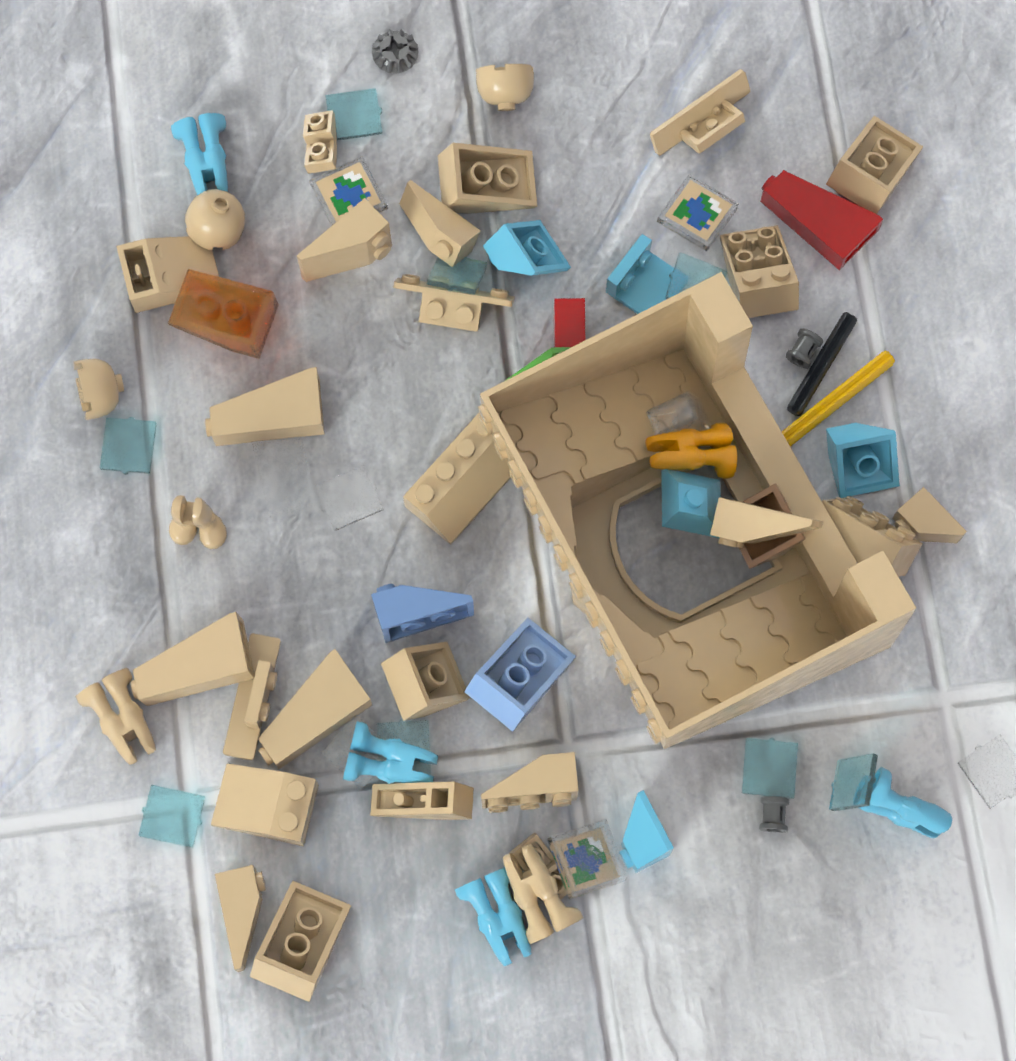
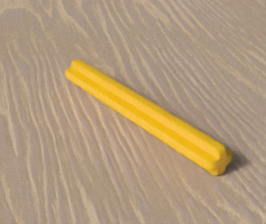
[781,350,895,447]

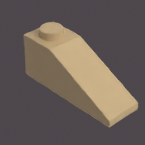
[399,180,481,267]
[370,781,474,820]
[215,865,266,972]

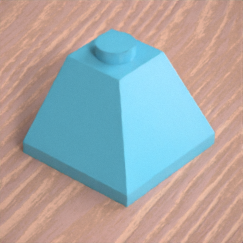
[483,220,571,276]
[826,423,900,498]
[661,469,721,538]
[619,790,674,873]

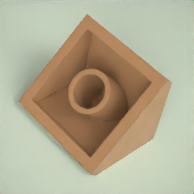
[738,483,806,569]

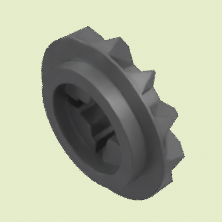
[372,29,418,73]

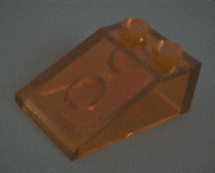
[168,269,279,359]

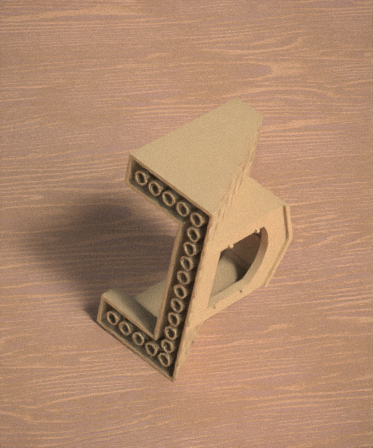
[478,272,916,749]

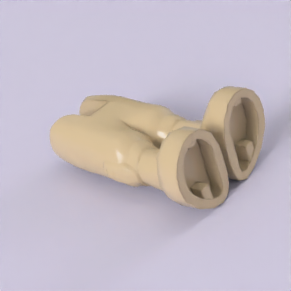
[169,495,227,549]
[76,668,156,765]
[503,844,583,944]

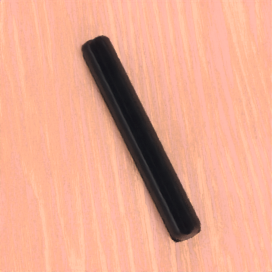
[787,312,857,417]

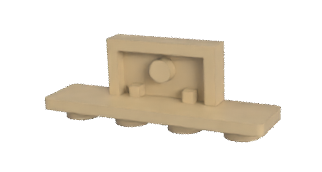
[650,69,750,156]
[393,274,515,332]
[223,633,281,761]

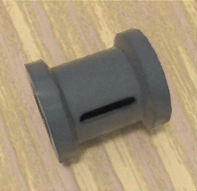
[786,328,823,369]
[759,796,789,833]

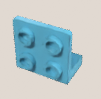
[606,234,688,314]

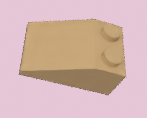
[826,116,923,214]
[438,142,537,214]
[297,198,392,282]
[710,497,823,548]
[211,764,319,847]
[250,880,351,1002]

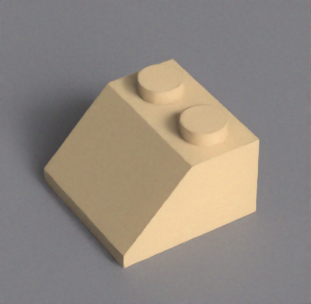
[381,641,470,721]

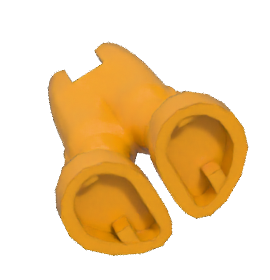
[645,422,737,479]

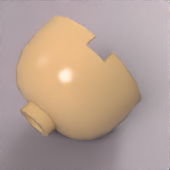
[476,64,534,111]
[185,189,245,250]
[73,359,124,420]

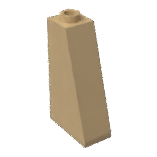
[205,367,325,446]
[131,612,255,706]
[258,649,372,769]

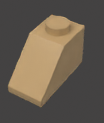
[892,487,967,543]

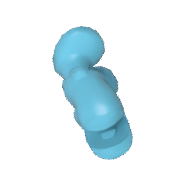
[171,113,228,195]
[343,721,438,784]
[855,767,952,838]
[455,867,532,966]

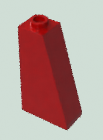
[760,170,883,270]
[553,298,586,347]

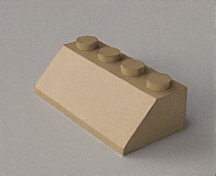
[403,413,511,545]

